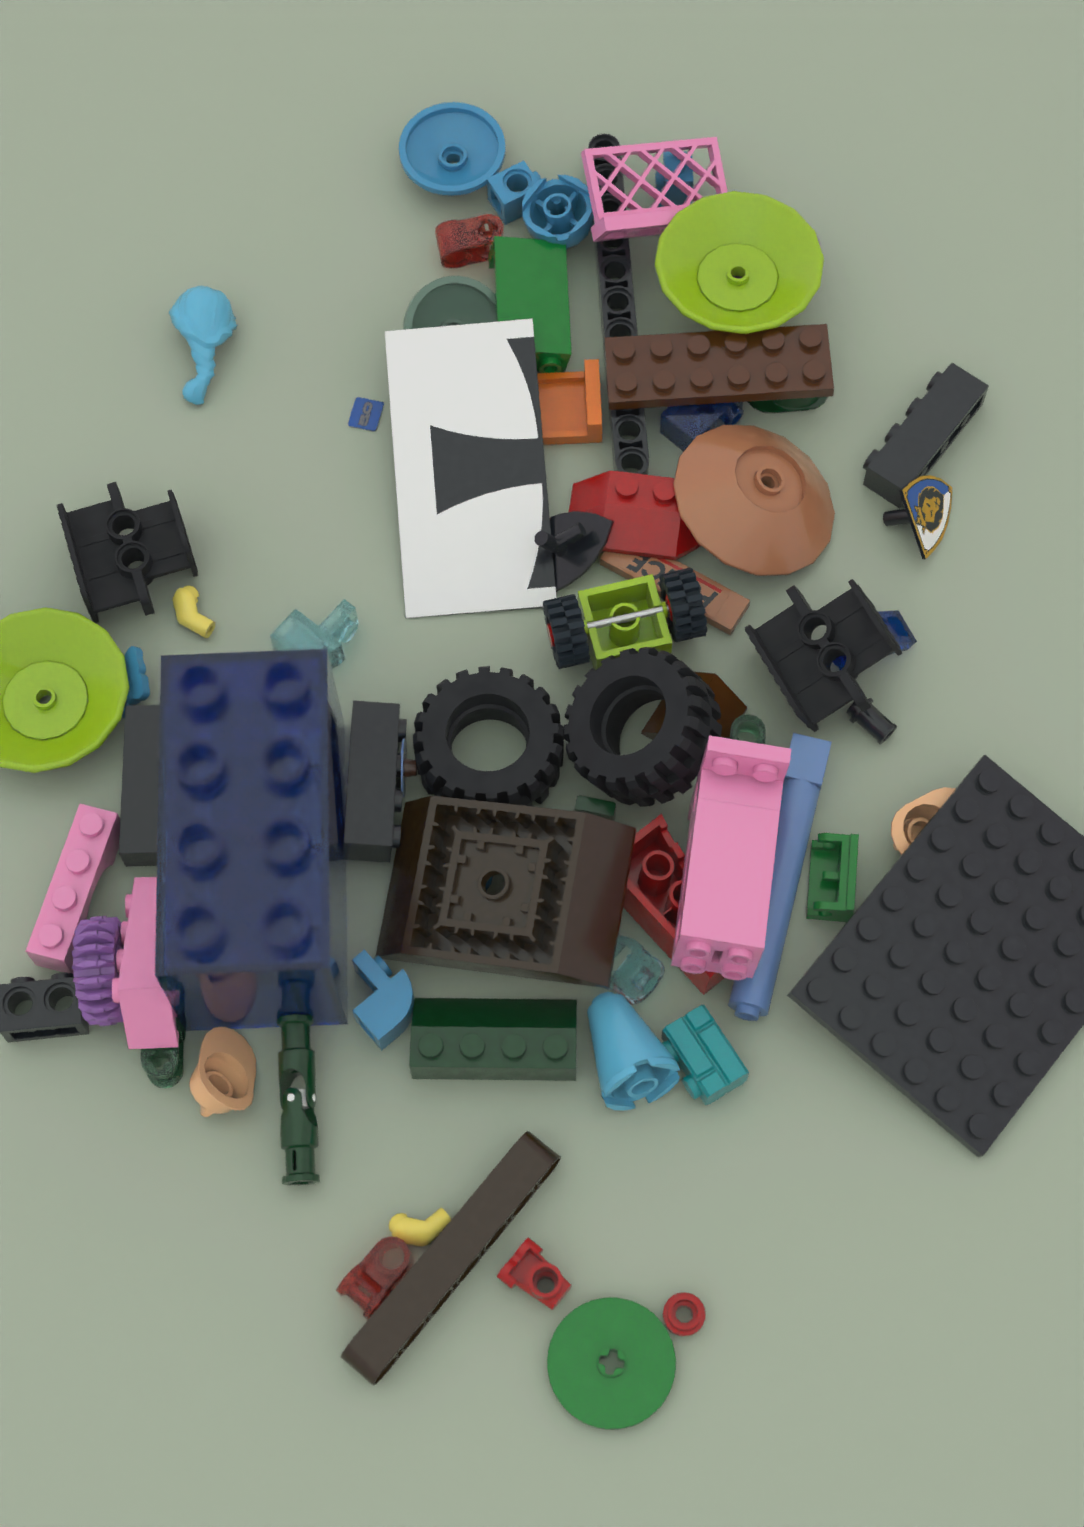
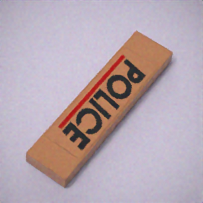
[600,552,750,635]

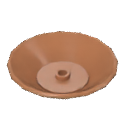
[673,425,835,576]

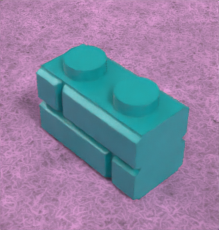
[661,1004,749,1106]

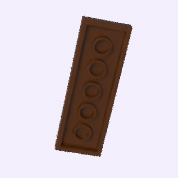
[604,324,834,410]

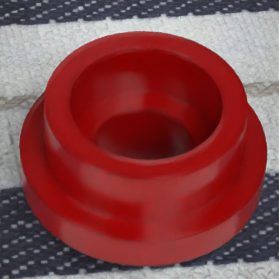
[663,1292,706,1337]

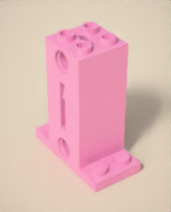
[671,736,791,980]

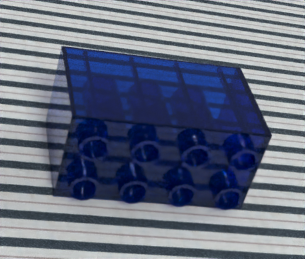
[155,649,348,1031]

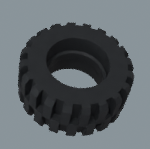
[563,647,722,807]
[413,666,564,806]

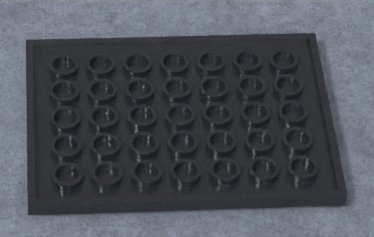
[787,755,1084,1158]

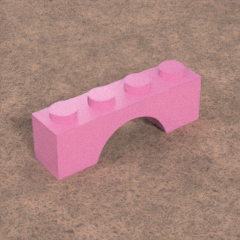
[26,803,120,974]

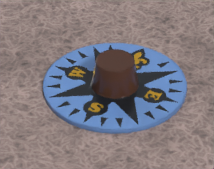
[401,738,417,798]

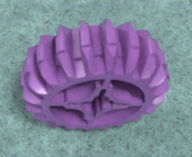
[71,916,124,1026]

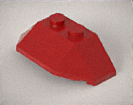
[569,470,701,560]

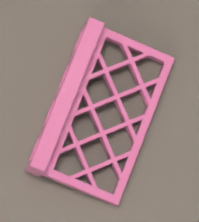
[581,137,728,242]

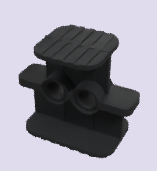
[57,482,198,623]
[745,579,902,732]

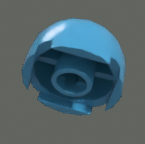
[522,175,594,249]

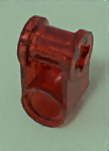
[435,214,504,269]
[336,1236,414,1320]

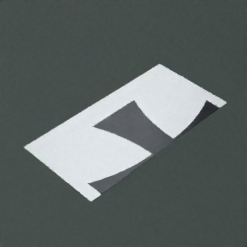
[385,319,556,618]

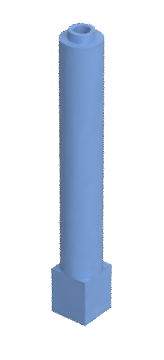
[728,733,832,1021]

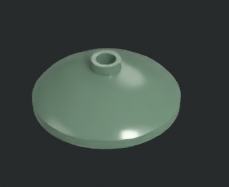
[403,276,496,330]

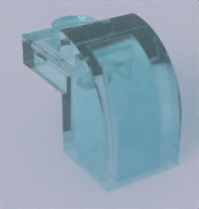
[270,599,359,673]

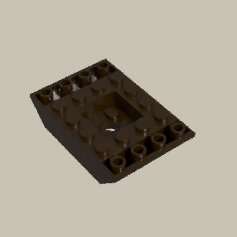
[375,796,636,988]

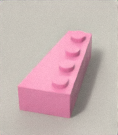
[112,876,187,1049]

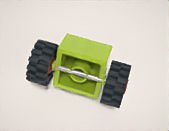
[543,568,707,670]

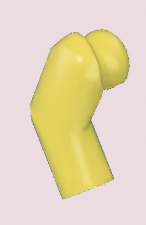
[172,585,216,638]
[389,1207,452,1247]

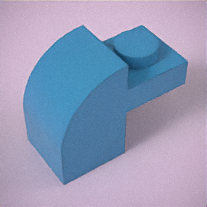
[352,949,414,1051]

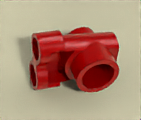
[497,1237,572,1310]

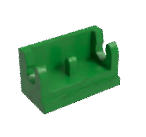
[806,833,859,922]

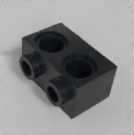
[0,973,89,1043]

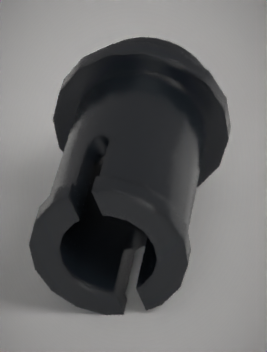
[846,698,897,745]

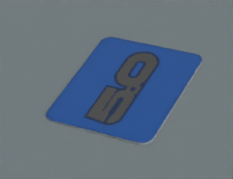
[348,397,384,431]

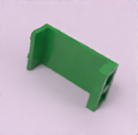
[488,236,572,373]

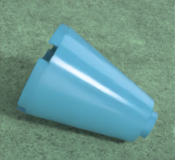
[587,992,680,1111]

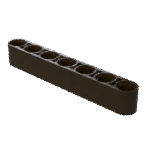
[341,1131,561,1386]

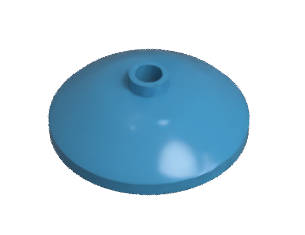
[399,102,506,196]

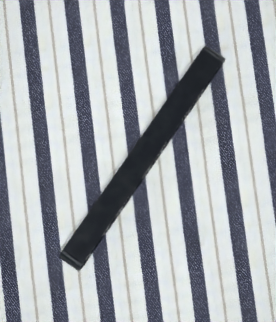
[588,134,649,475]

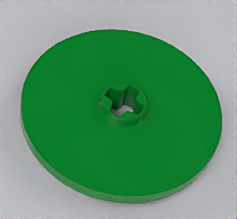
[547,1297,676,1430]

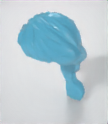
[169,286,238,405]

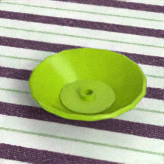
[654,191,824,334]
[0,607,130,773]

